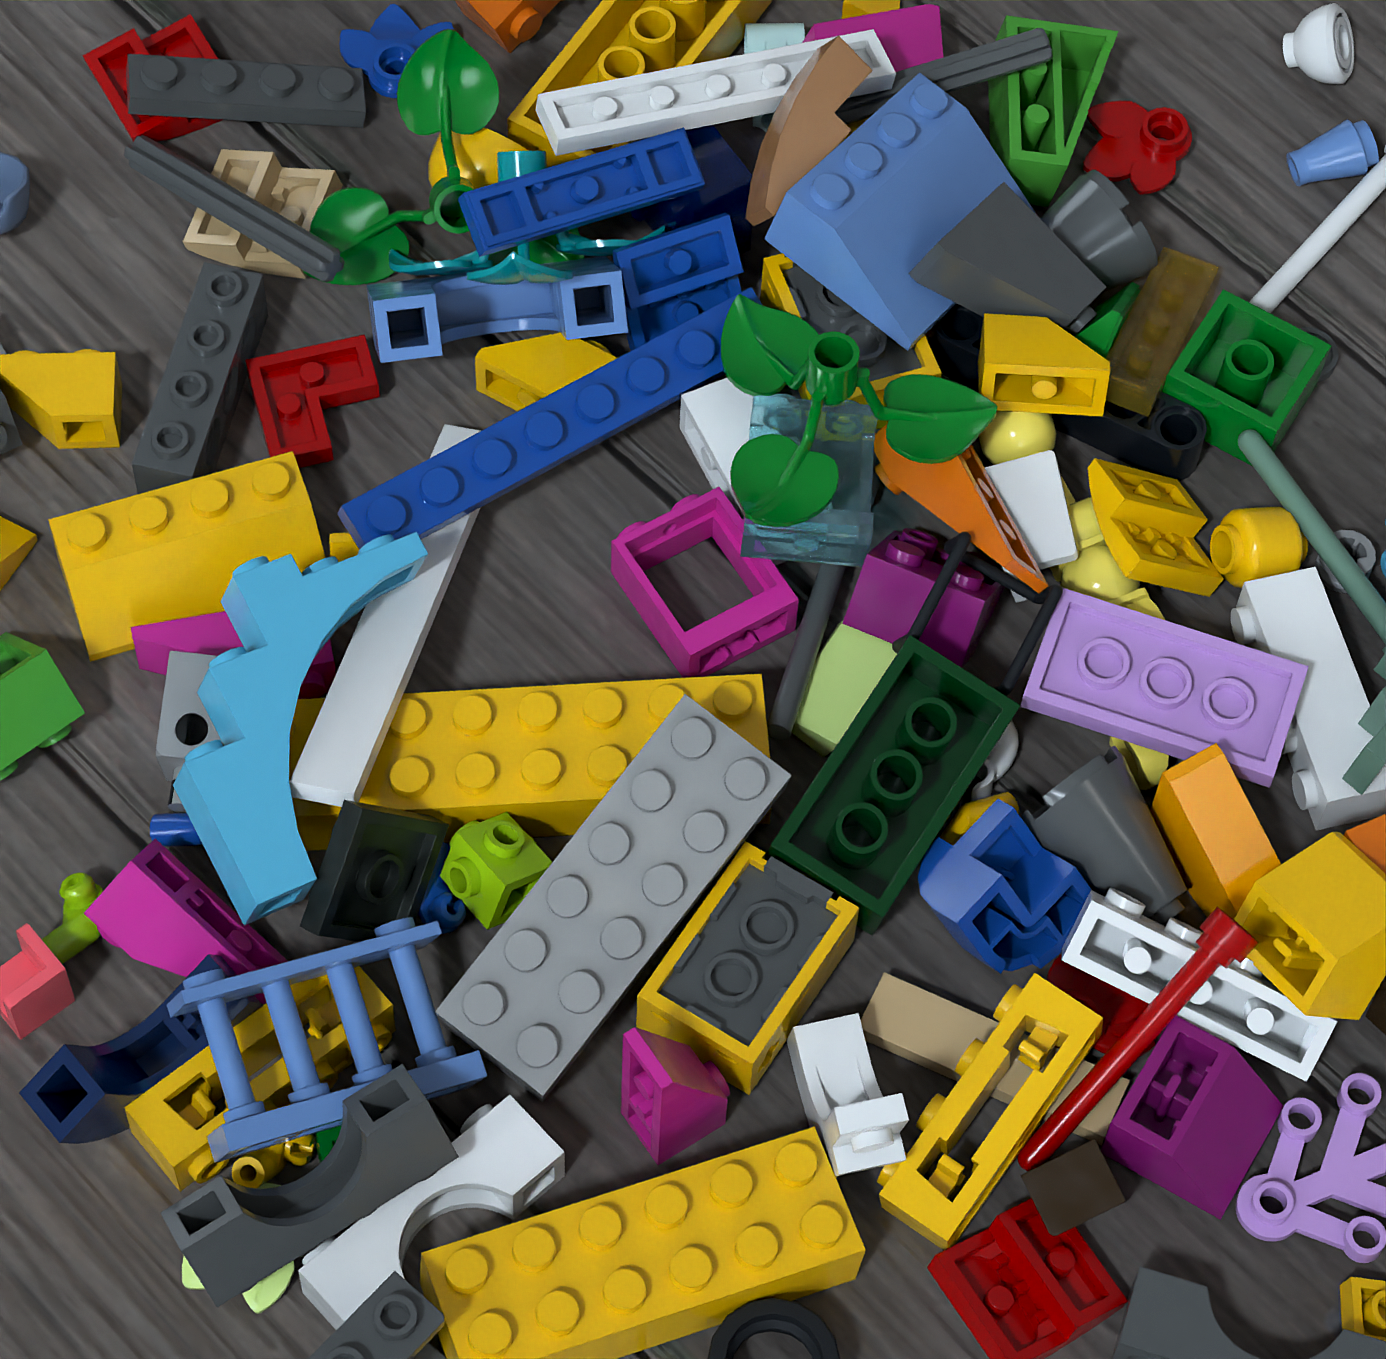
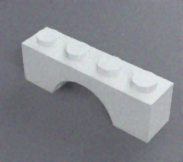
[298,1094,565,1330]

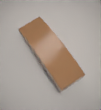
[745,35,873,226]

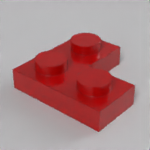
[245,334,380,468]

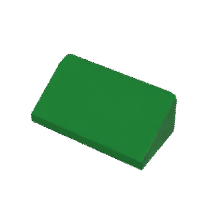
[1074,282,1141,359]

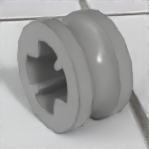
[1315,530,1376,593]

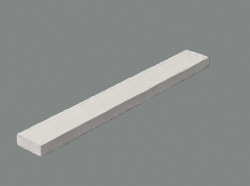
[289,424,481,807]

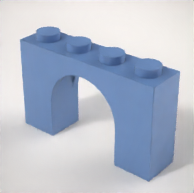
[366,256,628,363]

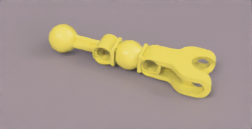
[978,411,1169,790]

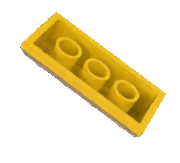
[48,451,326,662]

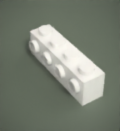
[1061,888,1337,1082]

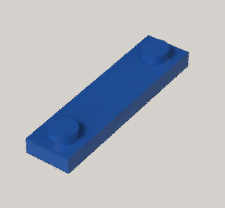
[458,127,706,257]

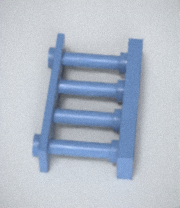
[167,917,487,1163]

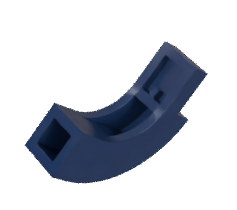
[19,954,261,1144]

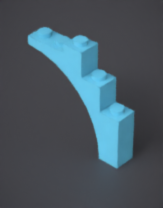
[173,532,428,925]

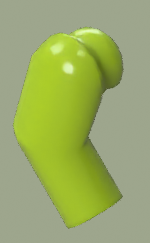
[42,873,103,964]

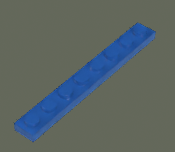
[337,287,763,550]

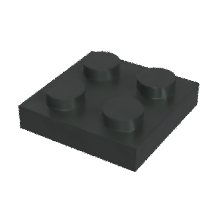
[299,800,449,942]

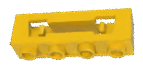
[124,966,396,1192]
[877,973,1103,1250]

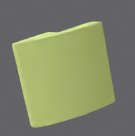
[792,621,897,757]

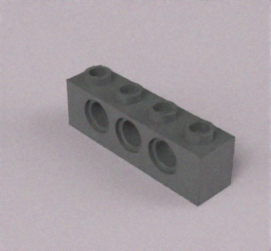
[132,262,268,494]

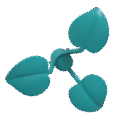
[389,151,665,285]

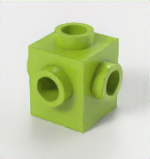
[440,812,552,930]

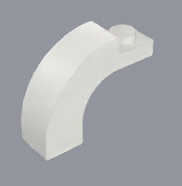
[786,1013,909,1176]

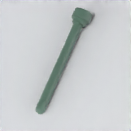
[1238,429,1386,654]

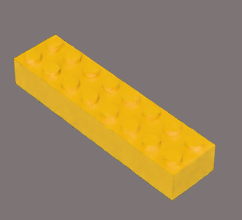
[289,674,771,851]

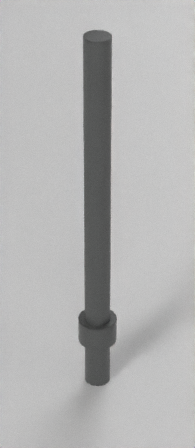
[767,433,880,740]

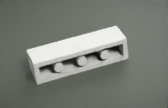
[1230,567,1386,831]

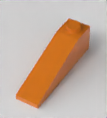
[868,423,1049,594]

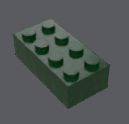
[765,635,1020,936]

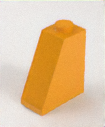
[1150,743,1281,919]

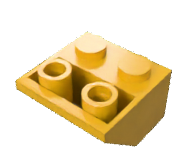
[1234,832,1386,1020]

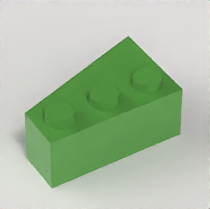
[988,15,1119,207]

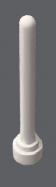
[1249,145,1386,314]

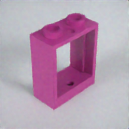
[611,487,799,678]

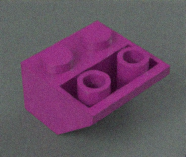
[842,528,1005,668]
[1101,1016,1284,1220]

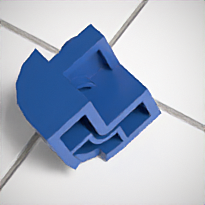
[918,798,1092,974]

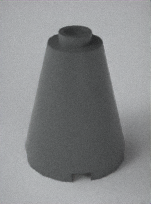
[1040,170,1158,293]
[1020,746,1187,926]

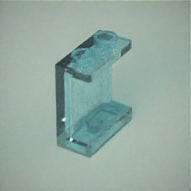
[740,394,878,567]

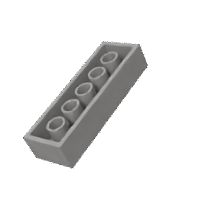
[435,694,792,1102]

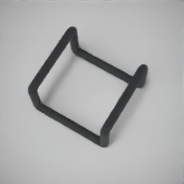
[892,532,1063,696]

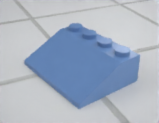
[764,73,1037,351]

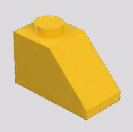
[978,313,1110,417]
[475,332,617,412]

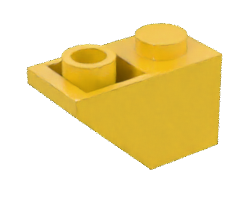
[0,349,122,449]

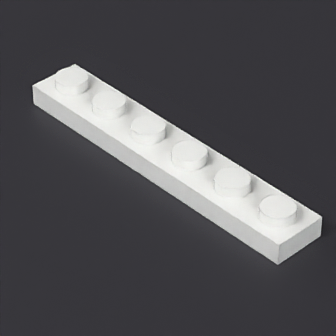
[535,29,896,156]

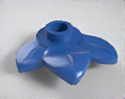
[339,4,454,98]

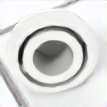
[1283,3,1354,84]

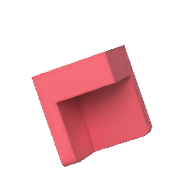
[0,923,75,1040]

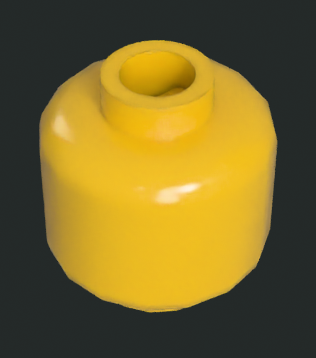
[1210,507,1308,588]

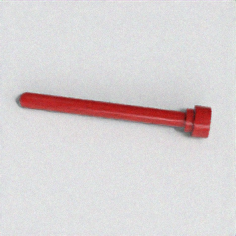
[1017,906,1259,1171]

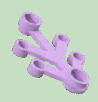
[1236,1073,1386,1263]

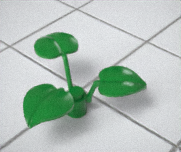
[303,29,584,285]
[721,294,997,527]

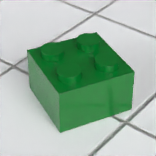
[1162,289,1332,466]

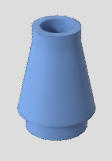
[1286,119,1379,186]

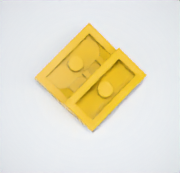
[1088,458,1224,597]

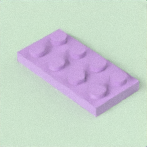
[1020,587,1309,788]

